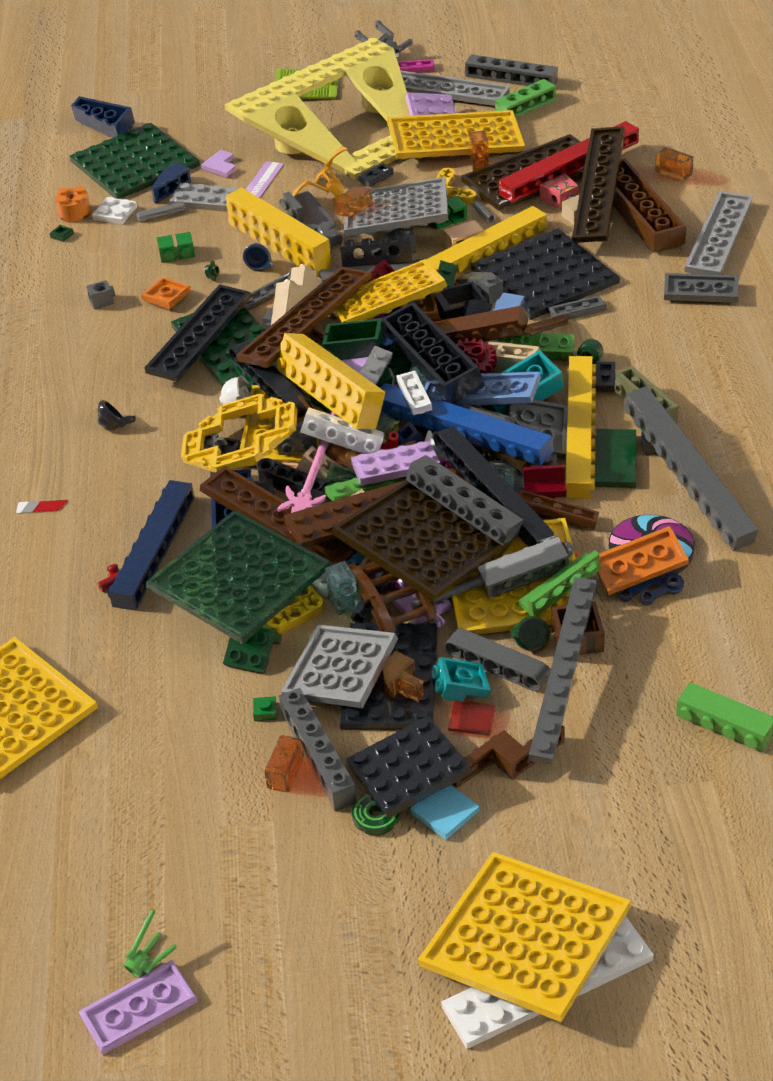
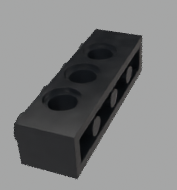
[340,235,412,267]

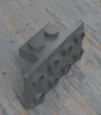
[279,191,335,231]

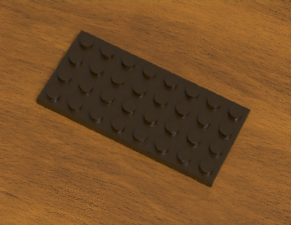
[461,134,584,210]

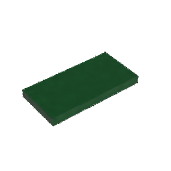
[595,429,636,488]

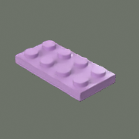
[351,441,440,486]

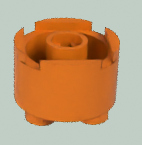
[55,186,91,223]

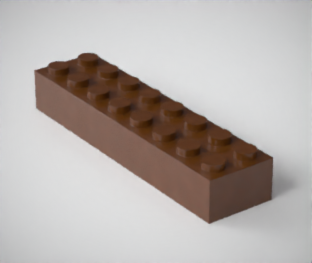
[613,158,686,252]

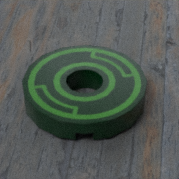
[352,793,400,835]

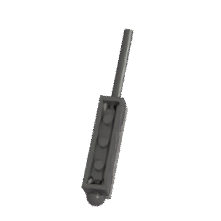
[410,537,574,610]

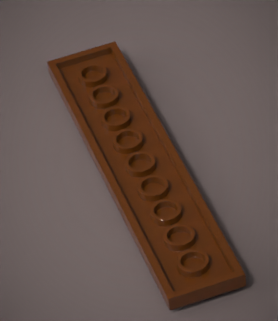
[236,267,371,368]
[284,467,470,549]

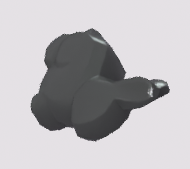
[317,220,343,250]

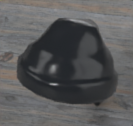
[97,400,136,431]

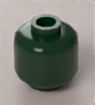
[577,339,604,364]

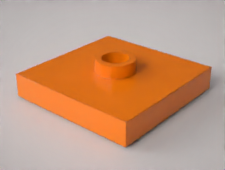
[141,277,191,310]

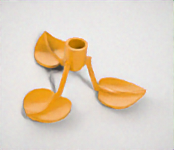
[292,146,348,198]

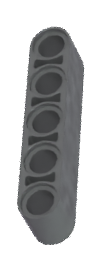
[444,628,550,691]

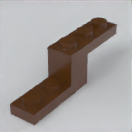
[453,725,565,788]

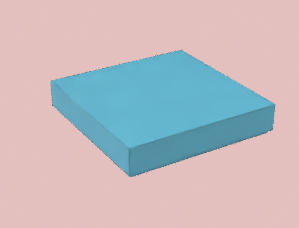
[410,785,479,840]

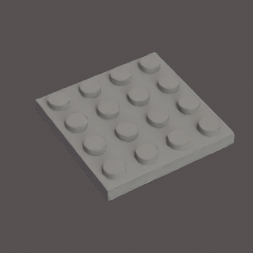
[281,625,398,708]

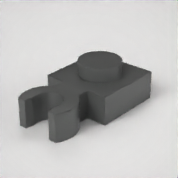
[203,434,228,452]

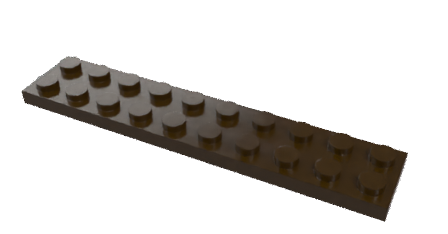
[572,126,625,243]

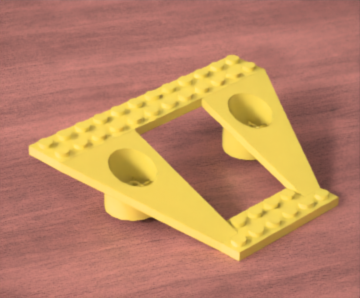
[225,38,410,180]

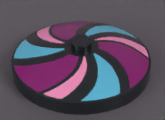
[608,514,695,577]

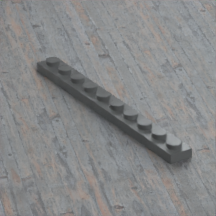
[529,577,597,765]

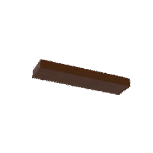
[518,489,599,529]

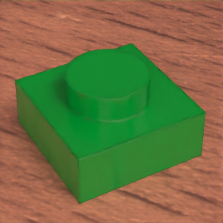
[253,696,277,721]

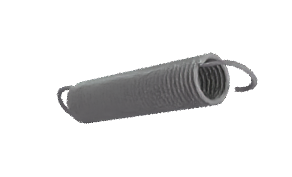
[471,201,496,223]

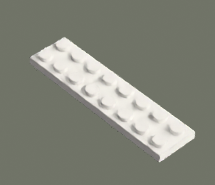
[441,916,654,1049]

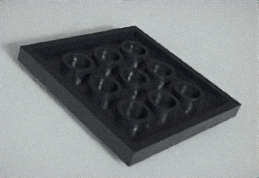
[346,716,472,819]

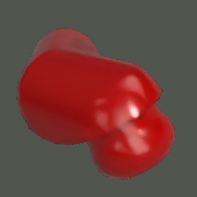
[380,431,399,450]

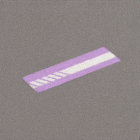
[246,161,283,197]

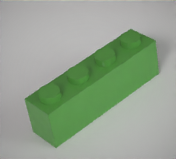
[676,682,773,752]

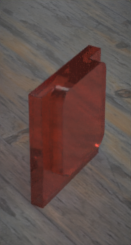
[448,700,496,736]

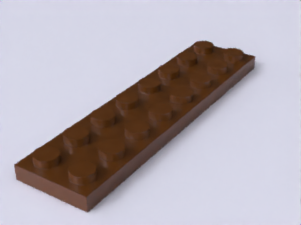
[199,466,357,573]

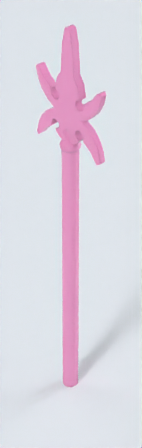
[277,411,338,533]

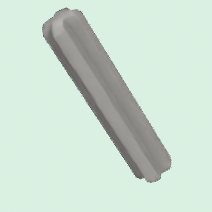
[137,201,185,222]

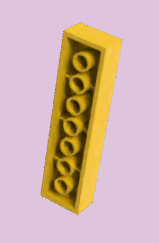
[226,187,332,277]
[276,333,385,429]

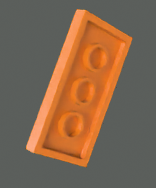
[597,526,689,595]

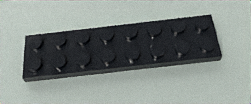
[144,284,251,382]

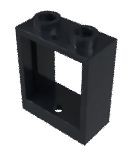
[434,281,488,320]

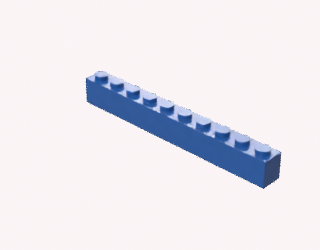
[380,383,554,466]

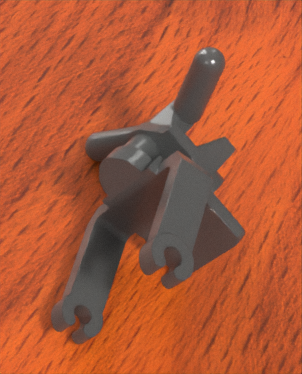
[354,20,413,58]

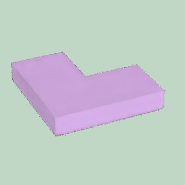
[201,150,237,178]

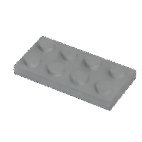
[169,183,239,212]

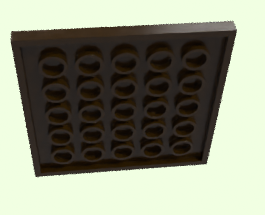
[331,480,512,602]

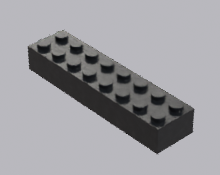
[382,302,485,404]

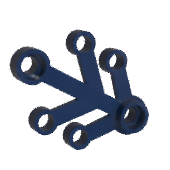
[619,572,684,605]

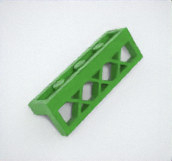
[519,551,601,616]

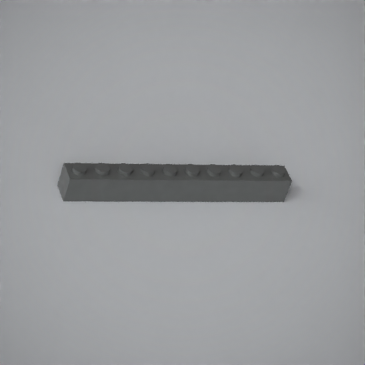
[623,386,758,551]

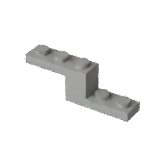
[340,346,392,418]

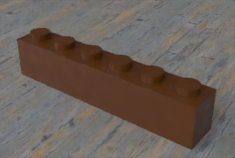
[434,305,529,344]

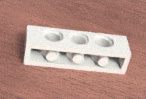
[300,408,385,454]

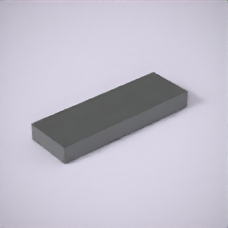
[548,295,606,319]

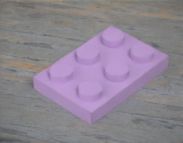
[405,92,456,116]

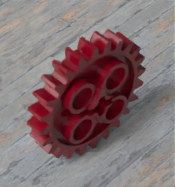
[456,338,497,374]

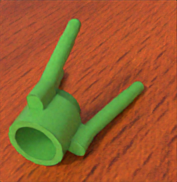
[123,909,177,978]

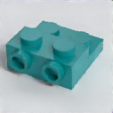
[432,657,491,702]

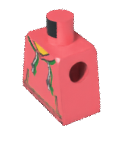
[540,173,578,208]

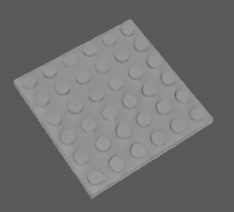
[344,177,448,237]

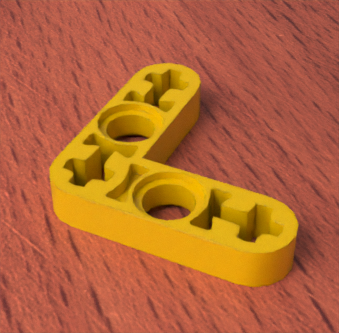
[436,168,476,205]
[266,571,324,634]

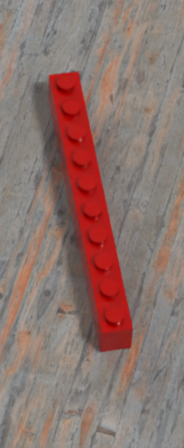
[499,121,639,203]

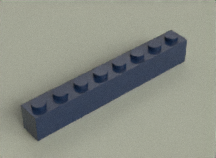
[108,480,195,611]

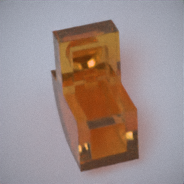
[383,651,423,702]

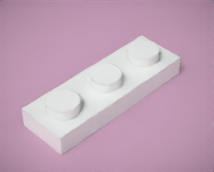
[397,371,432,415]

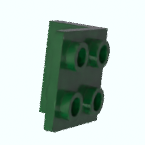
[223,622,282,674]

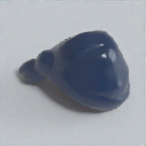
[243,243,274,271]

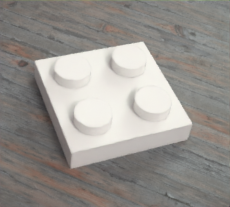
[92,197,137,225]

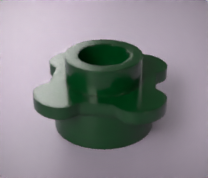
[204,260,220,281]

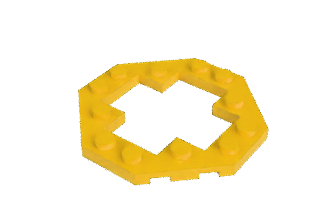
[181,394,297,473]

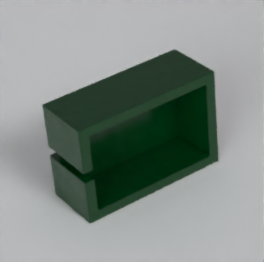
[322,318,386,360]

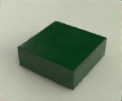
[50,225,74,242]

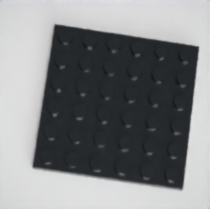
[471,228,620,320]

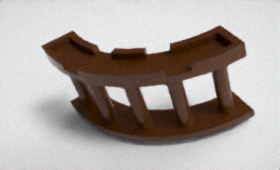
[339,562,437,633]

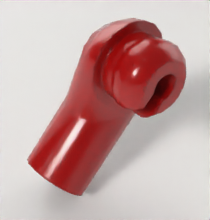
[97,564,121,591]

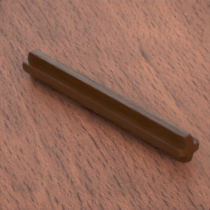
[524,315,570,336]

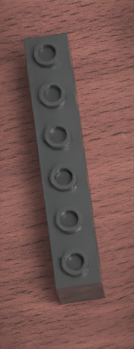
[465,54,558,86]
[406,455,523,545]
[279,688,356,811]

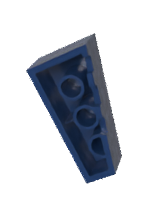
[71,96,135,138]

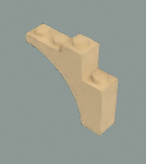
[271,264,323,325]

